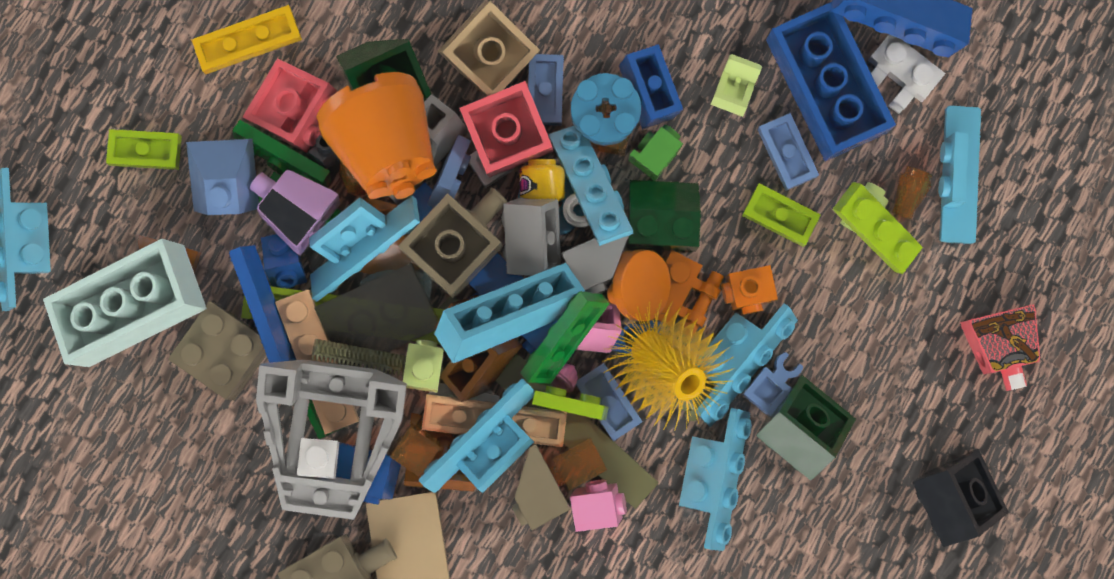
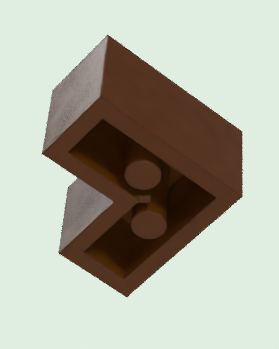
[434,295,523,402]

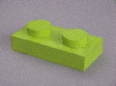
[106,129,182,170]
[742,183,821,247]
[532,385,609,420]

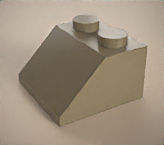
[512,444,571,530]

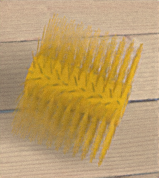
[602,300,735,431]

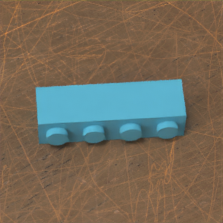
[434,263,585,363]

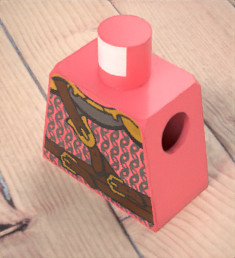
[960,305,1040,391]

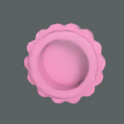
[551,363,578,393]

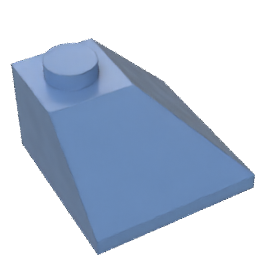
[186,139,259,215]

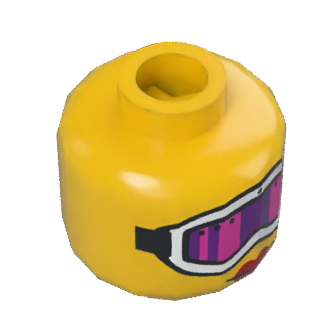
[520,159,565,202]

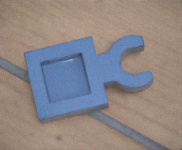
[742,352,803,417]

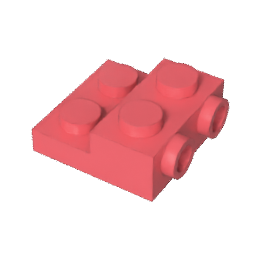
[243,58,338,153]

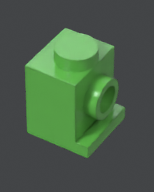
[628,124,683,181]

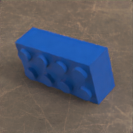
[766,2,896,162]

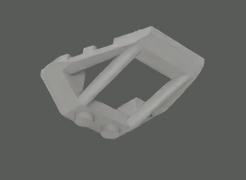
[256,360,407,520]

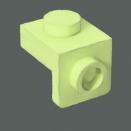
[711,54,762,117]
[403,340,444,392]

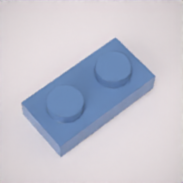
[528,54,564,126]
[757,113,819,191]
[427,135,471,208]
[576,363,643,441]

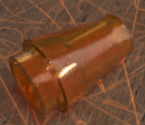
[892,166,933,220]

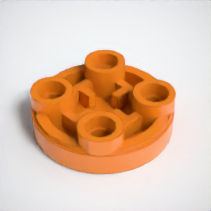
[607,250,671,321]

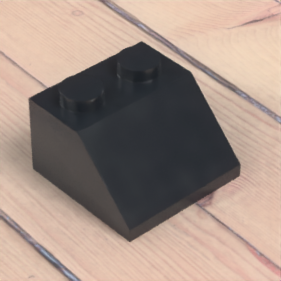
[913,449,1009,547]

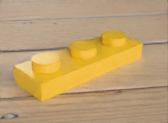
[191,5,302,75]

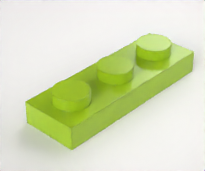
[832,182,923,274]

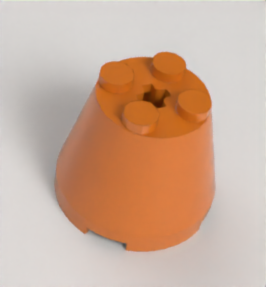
[316,72,437,199]

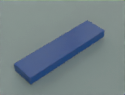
[229,245,297,363]

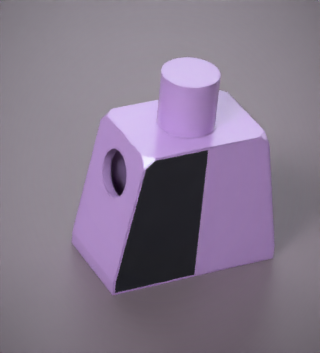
[250,170,340,256]

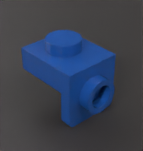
[261,234,307,288]

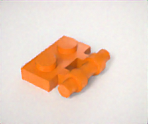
[654,250,724,339]

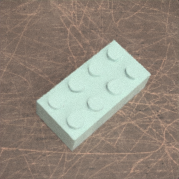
[43,239,207,367]

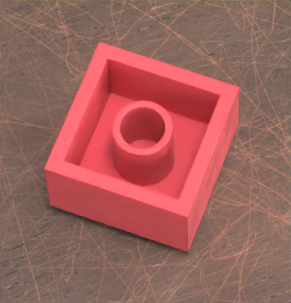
[459,81,554,178]

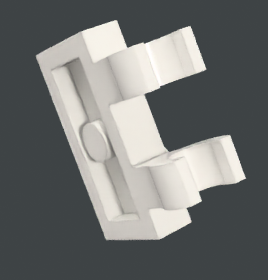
[868,35,946,114]

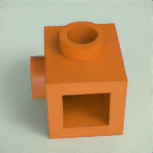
[721,265,778,315]

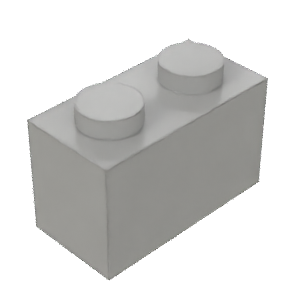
[501,197,561,276]

